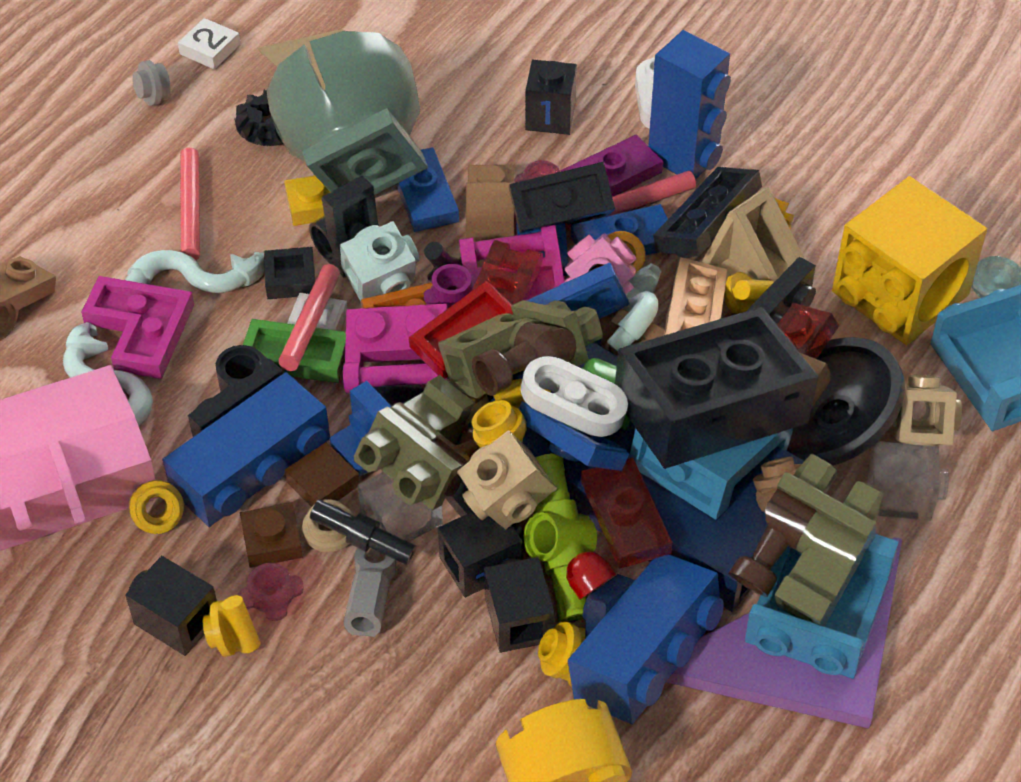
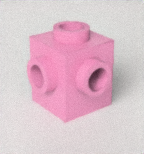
[564,233,637,295]

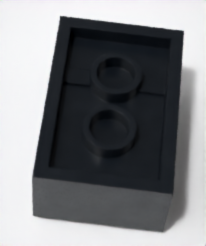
[615,307,819,469]

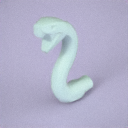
[125,250,265,293]
[607,263,662,351]
[63,322,153,426]

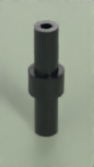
[310,499,417,565]

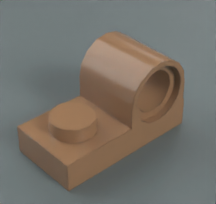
[466,165,514,242]

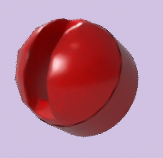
[566,551,616,600]

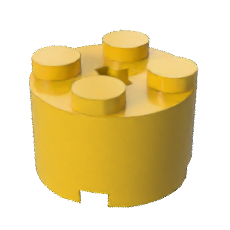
[495,699,632,782]

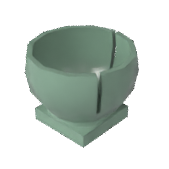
[266,31,428,194]

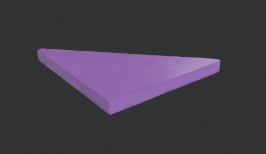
[667,537,902,729]

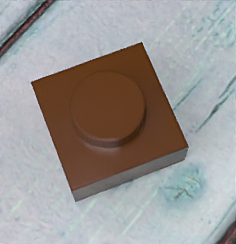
[240,502,303,568]

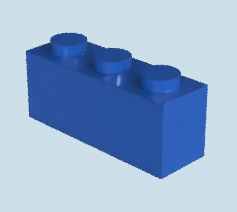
[648,30,731,180]
[162,372,330,527]
[568,551,724,725]

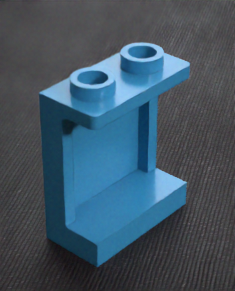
[930,285,1021,431]
[628,428,793,520]
[745,534,899,679]

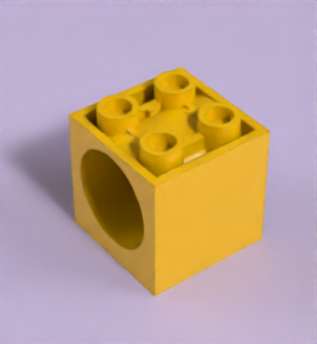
[832,176,988,346]

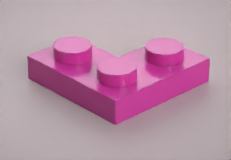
[81,276,194,379]

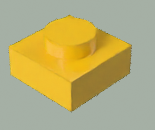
[284,175,330,226]

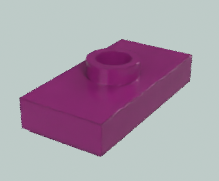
[561,134,663,197]

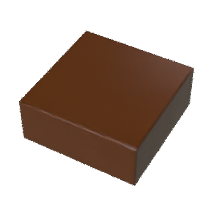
[285,442,360,507]

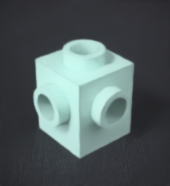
[340,221,420,301]

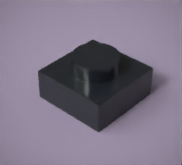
[264,247,315,300]

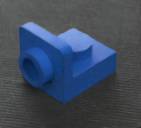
[330,381,392,476]

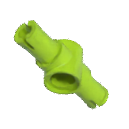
[524,454,597,622]

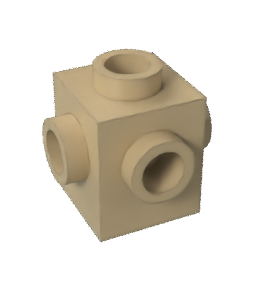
[890,375,962,451]
[457,430,557,529]

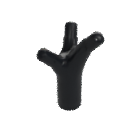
[424,242,462,282]

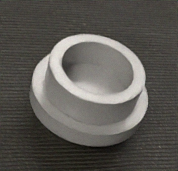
[133,60,170,106]

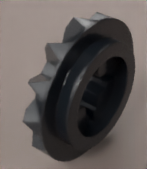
[234,89,284,146]

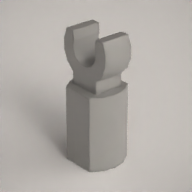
[343,548,396,637]

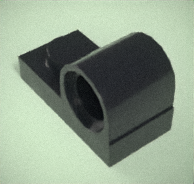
[508,161,615,234]
[309,176,379,278]
[188,345,283,437]

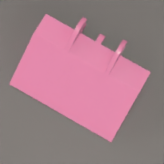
[0,365,160,551]

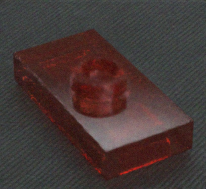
[581,457,673,569]

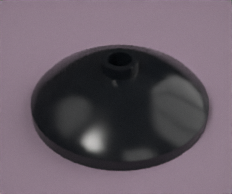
[787,337,905,466]

